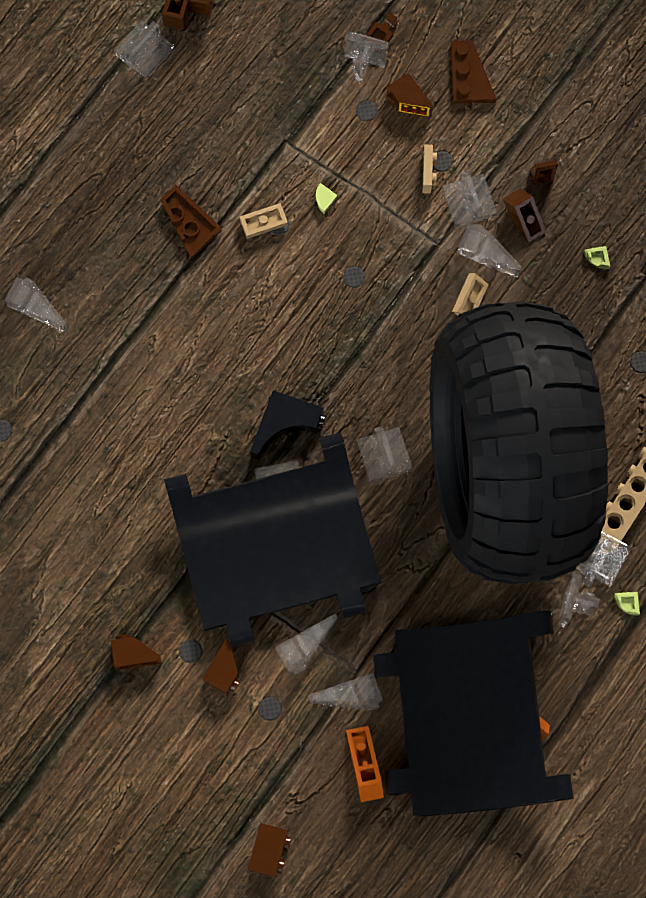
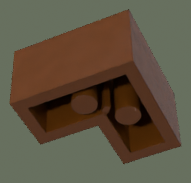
[162,0,215,30]
[248,823,292,878]

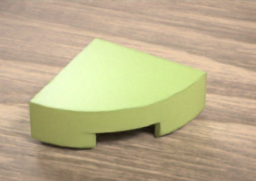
[316,183,338,214]
[584,246,611,269]
[614,592,640,616]

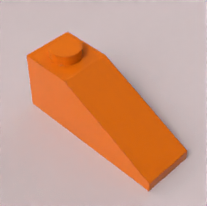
[346,726,384,802]

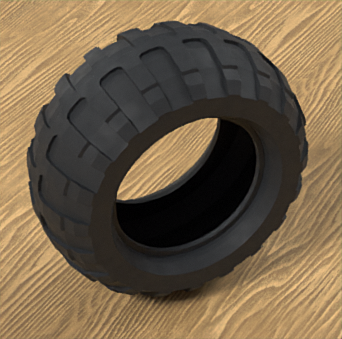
[429,302,608,584]

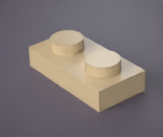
[422,144,437,193]
[239,203,288,239]
[452,273,489,316]

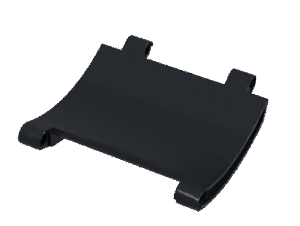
[164,432,382,649]
[373,611,574,817]

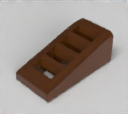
[530,161,558,185]

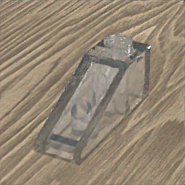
[457,223,522,278]
[5,277,68,333]
[275,614,337,675]
[308,673,382,711]

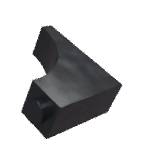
[250,390,326,460]

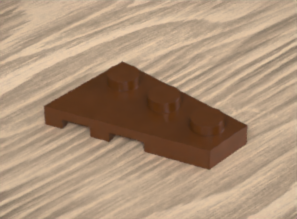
[451,40,496,104]
[160,185,222,260]

